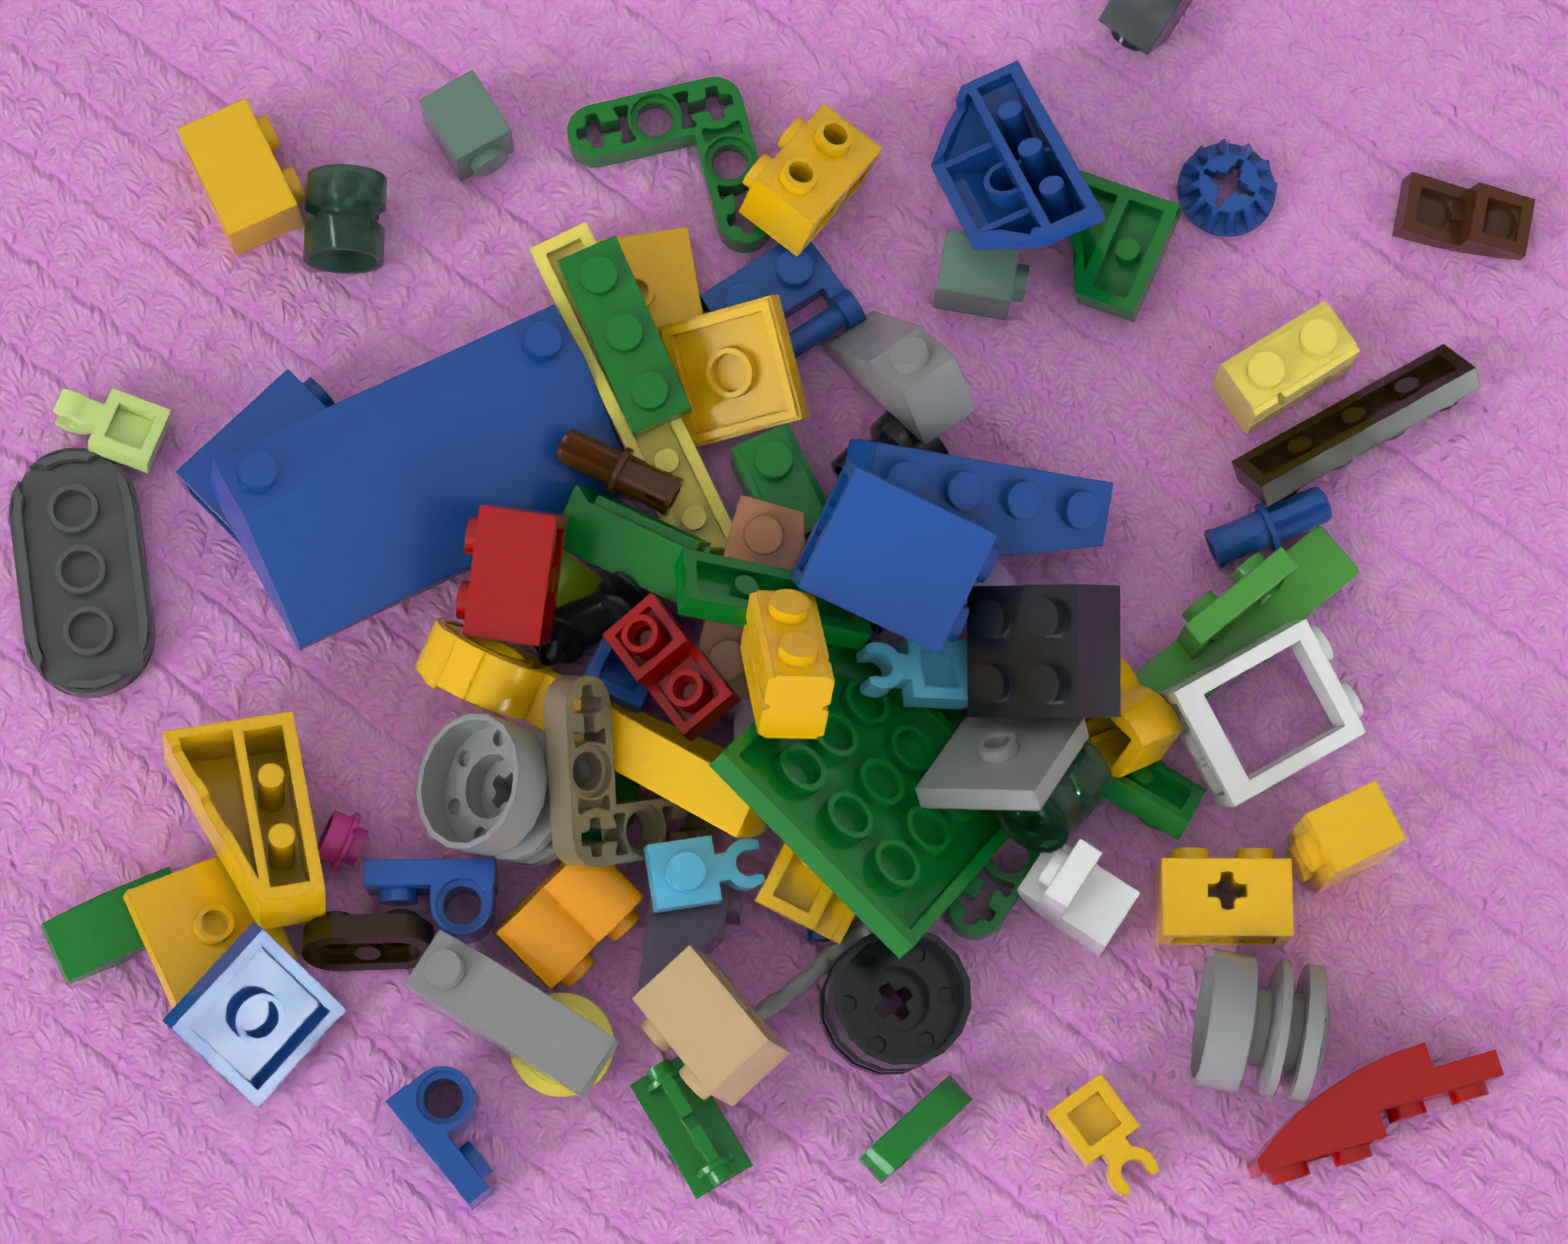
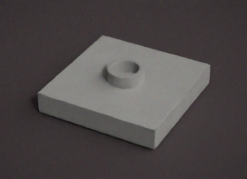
[915,717,1089,811]

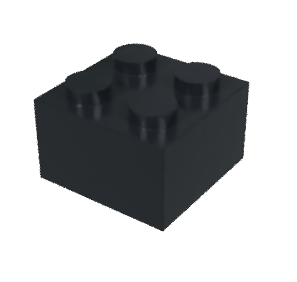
[967,584,1121,718]

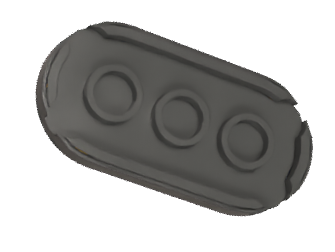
[9,447,156,698]

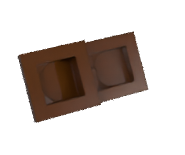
[1392,172,1536,260]

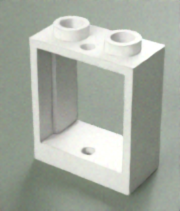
[1159,619,1367,807]

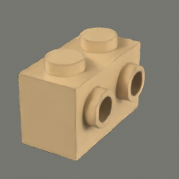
[632,945,790,1107]

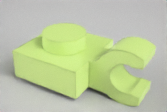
[53,388,172,474]

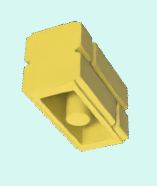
[1212,300,1360,434]

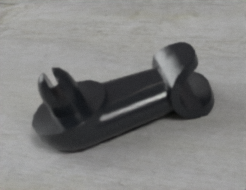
[534,571,647,666]

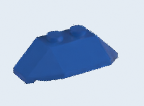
[931,60,1105,250]

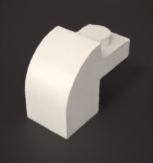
[1017,836,1140,956]

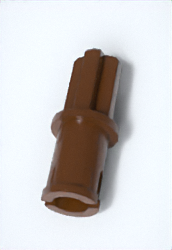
[556,429,684,516]

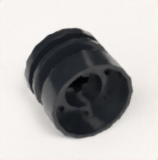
[819,932,971,1075]

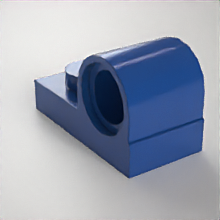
[363,858,498,944]
[385,1066,493,1210]

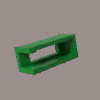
[563,485,725,604]

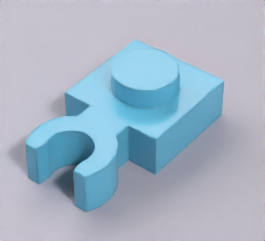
[856,638,968,710]
[643,835,765,913]

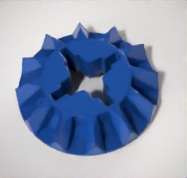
[1177,138,1278,237]

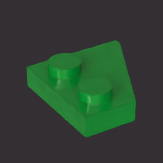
[1071,170,1181,322]

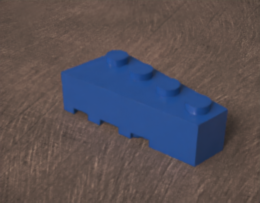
[846,438,1114,557]

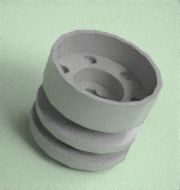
[416,713,589,866]
[1190,949,1330,1103]

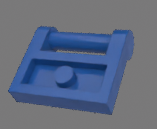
[700,241,866,358]

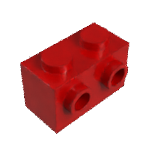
[456,504,568,646]

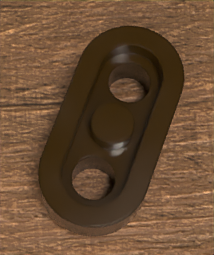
[302,909,434,971]

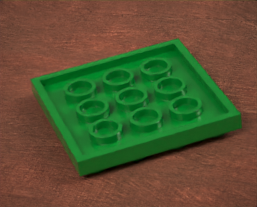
[709,639,1032,959]

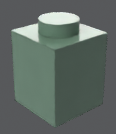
[419,70,514,182]
[933,230,1029,321]

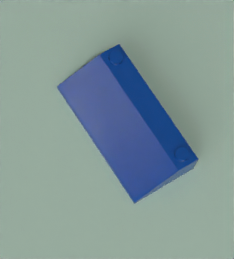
[209,305,625,651]

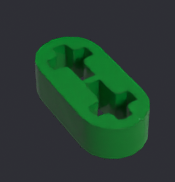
[859,1075,973,1184]

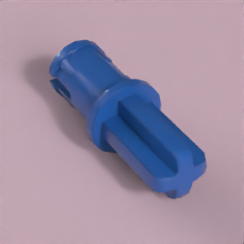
[1204,487,1332,569]

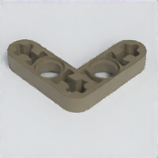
[544,675,714,867]

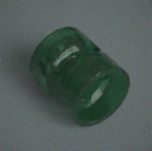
[303,164,387,274]
[995,741,1112,853]

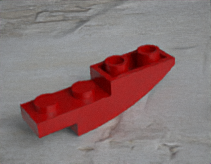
[1248,1042,1504,1186]

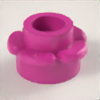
[317,810,369,872]

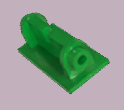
[630,1056,753,1199]

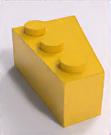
[162,711,326,930]

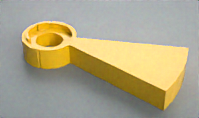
[414,618,769,838]

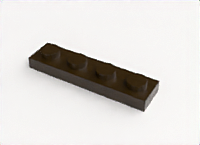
[1231,344,1482,507]

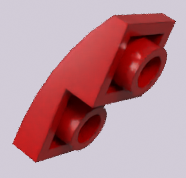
[602,592,741,742]

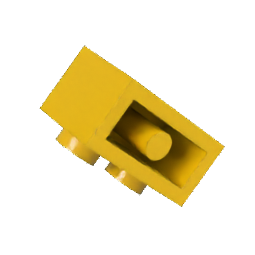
[738,103,883,257]

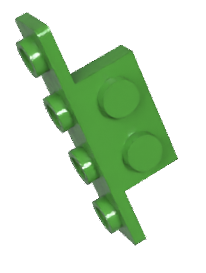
[1135,526,1359,698]

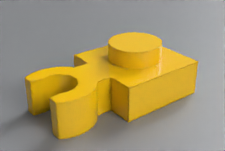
[1046,1073,1159,1197]

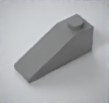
[823,311,977,445]
[404,929,620,1098]

